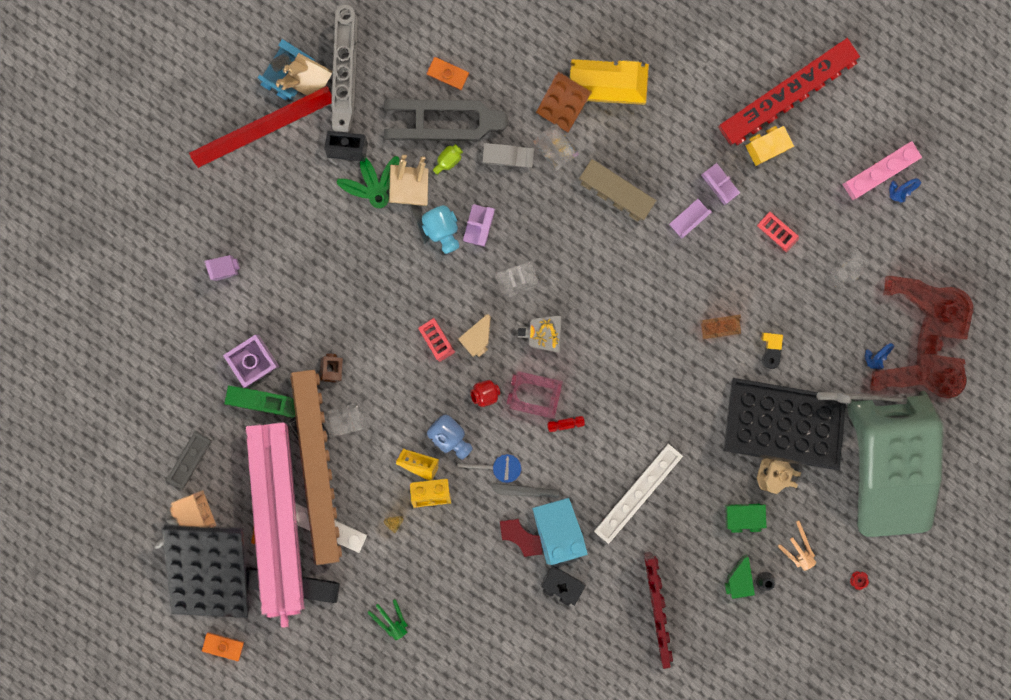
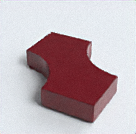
[500,518,543,557]

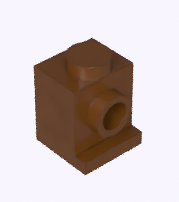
[319,354,343,383]

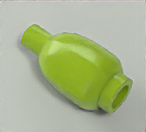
[432,144,463,175]

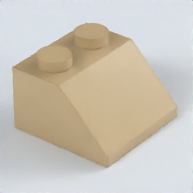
[459,314,491,357]

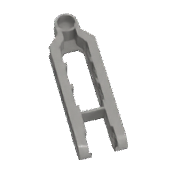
[332,4,358,133]

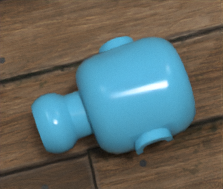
[422,205,460,254]

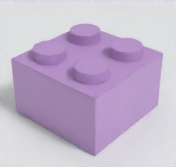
[223,335,279,388]

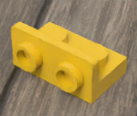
[410,479,451,508]

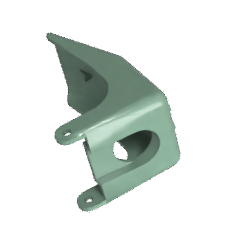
[847,391,943,537]

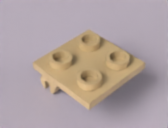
[276,53,333,95]
[389,154,428,206]

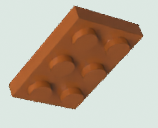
[536,72,592,132]

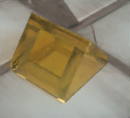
[384,516,404,533]

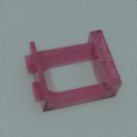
[507,371,563,419]

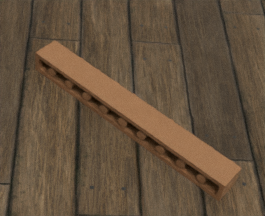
[290,370,342,565]

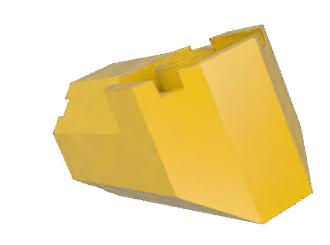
[570,59,649,105]

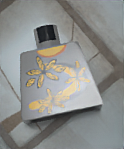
[518,316,561,352]

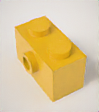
[746,126,794,166]

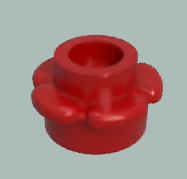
[850,571,869,590]

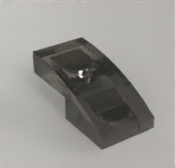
[269,51,292,73]

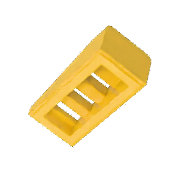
[396,449,439,481]

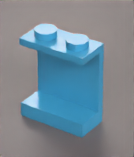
[258,39,317,101]

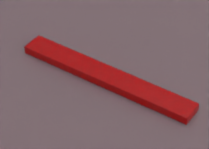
[189,86,332,168]

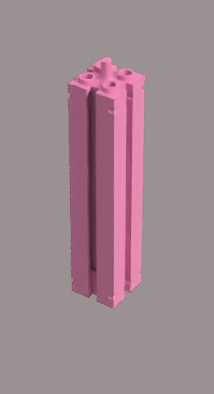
[246,423,305,628]

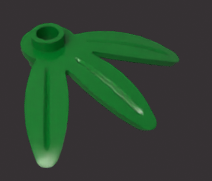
[337,156,399,208]

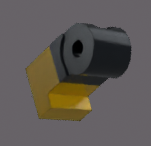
[761,332,783,369]

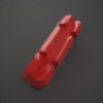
[547,416,585,432]

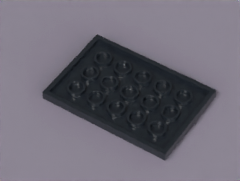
[723,378,846,471]
[162,525,249,618]

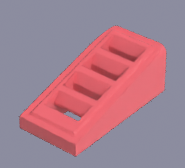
[757,212,799,252]
[418,318,455,362]

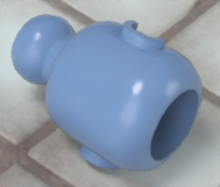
[427,415,473,459]

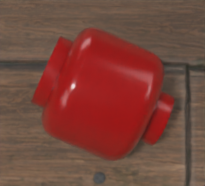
[470,380,500,407]

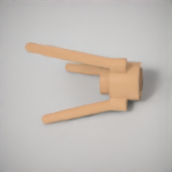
[778,521,816,571]

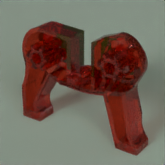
[870,276,973,398]

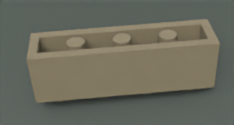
[579,159,657,222]

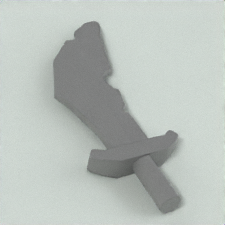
[817,390,907,403]

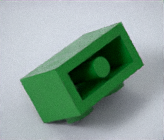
[725,503,767,533]

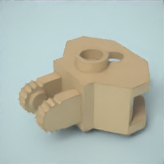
[757,458,801,494]

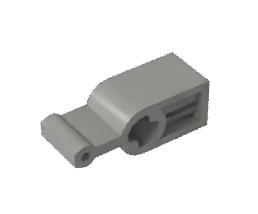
[482,143,534,168]

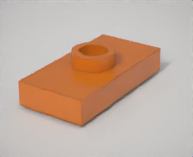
[427,57,469,91]
[202,632,244,662]

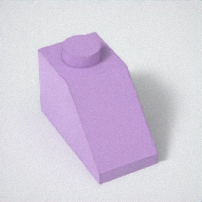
[205,255,240,281]

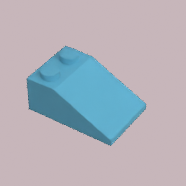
[532,498,588,565]

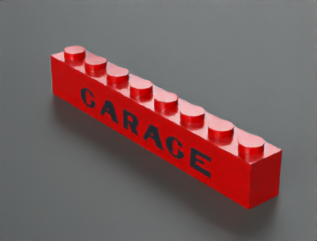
[718,38,860,146]

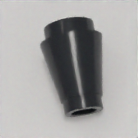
[756,572,775,591]

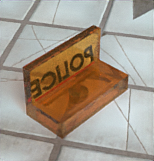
[700,314,741,339]

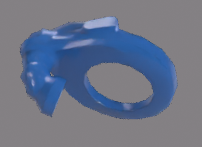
[889,178,921,203]
[865,343,894,370]

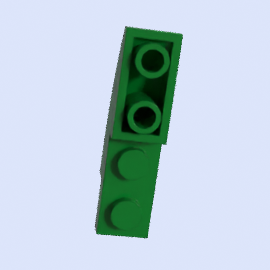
[224,385,295,418]

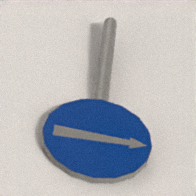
[457,454,521,483]

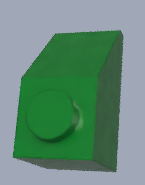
[725,555,755,599]

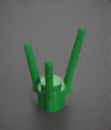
[367,599,408,641]

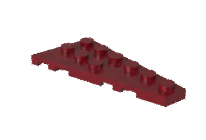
[643,552,673,669]

